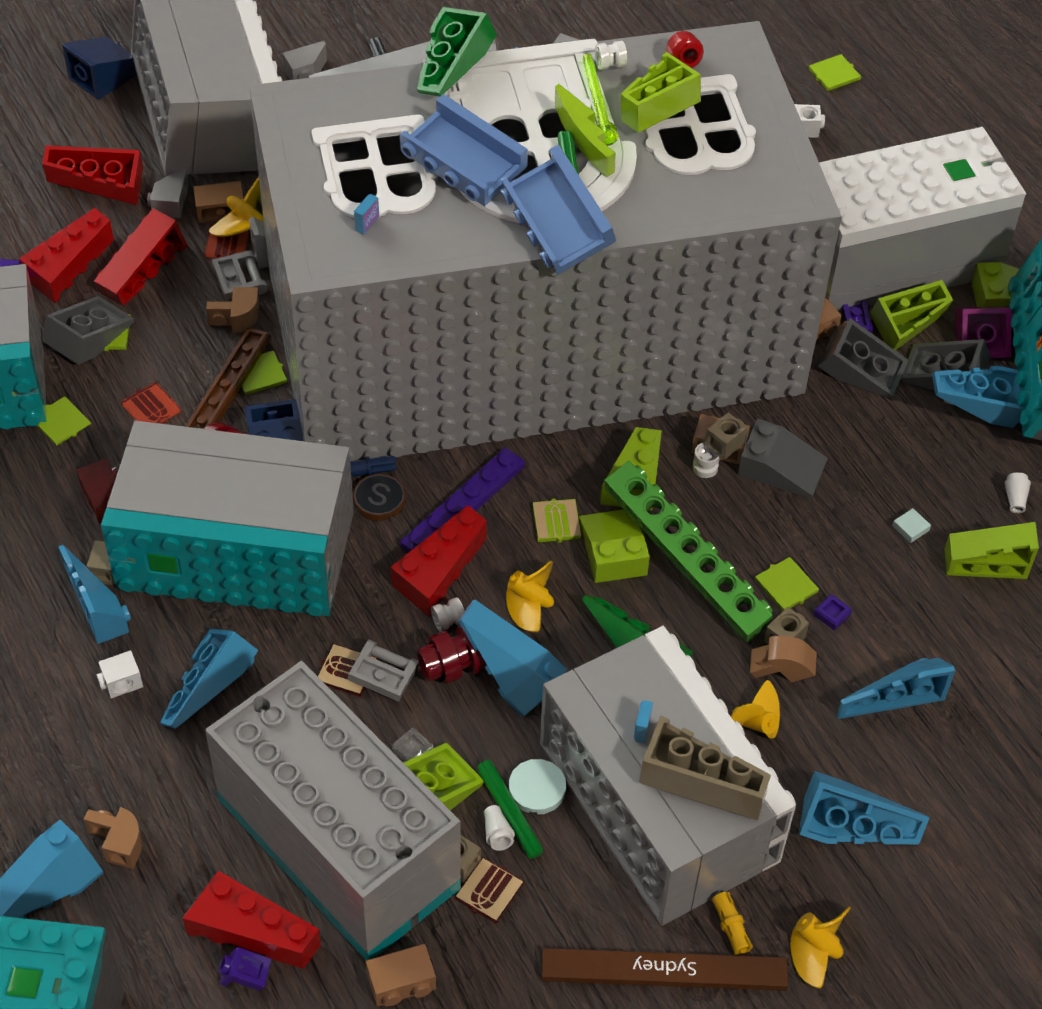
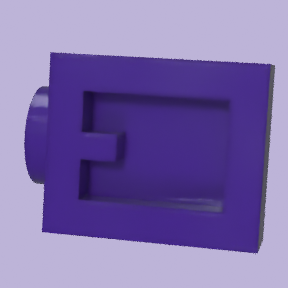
[219,947,271,991]

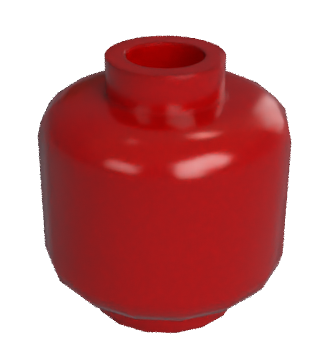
[666,31,704,68]

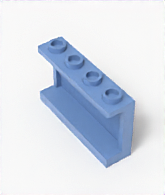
[400,94,528,207]
[500,145,617,275]

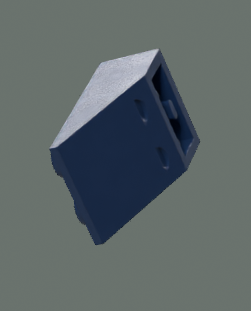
[245,399,303,441]

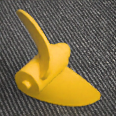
[209,177,264,237]
[506,561,554,632]
[730,680,780,739]
[790,906,851,989]

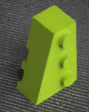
[620,52,701,133]
[870,280,953,351]
[600,427,662,511]
[944,522,1039,579]

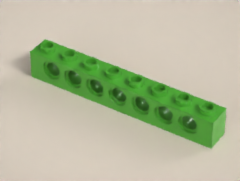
[604,461,773,643]

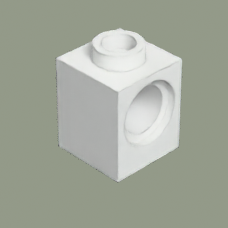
[794,104,825,138]
[96,650,143,698]

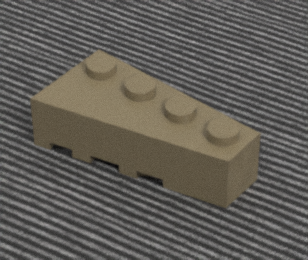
[639,715,771,821]

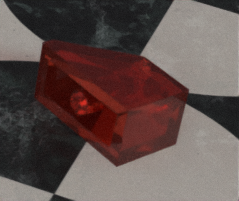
[76,459,118,524]

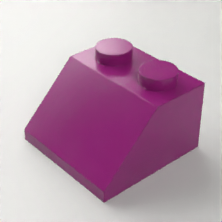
[955,307,1012,358]

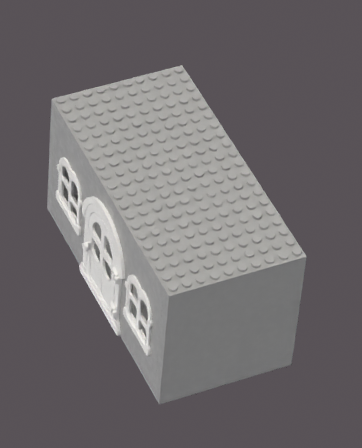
[249,21,842,461]

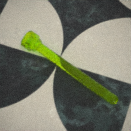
[582,53,619,146]

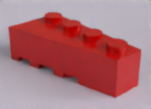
[42,145,144,205]
[19,208,114,303]
[94,208,188,306]
[391,505,487,617]
[182,871,321,969]

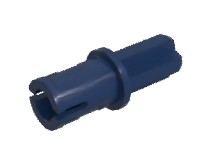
[350,456,397,477]

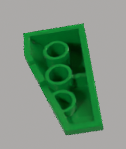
[417,7,497,96]
[582,595,693,656]

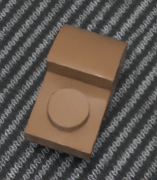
[206,287,260,333]
[750,636,817,682]
[84,807,143,869]

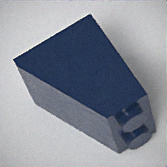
[62,37,137,100]

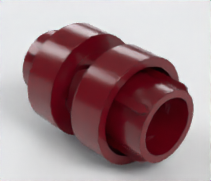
[417,626,487,684]

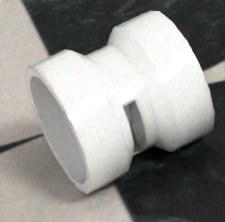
[595,40,627,70]
[692,442,720,478]
[431,597,465,632]

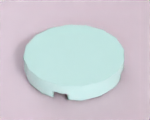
[509,759,566,814]

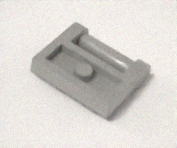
[212,251,268,300]
[348,639,419,702]

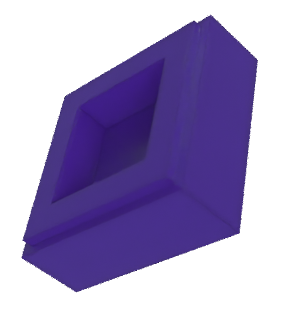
[813,594,853,631]

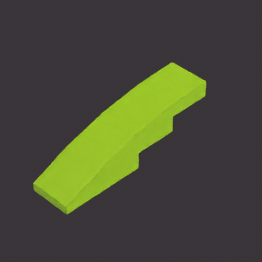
[555,84,616,177]

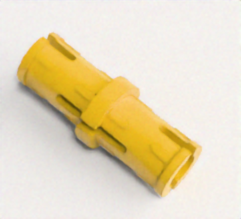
[712,892,753,955]

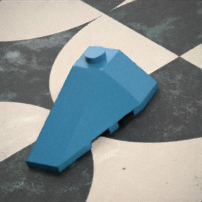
[932,366,1022,428]
[58,545,131,644]
[459,600,567,716]
[160,628,258,729]
[837,658,955,719]
[799,771,929,844]
[0,820,103,918]

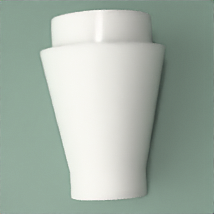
[1004,473,1031,513]
[484,805,515,851]

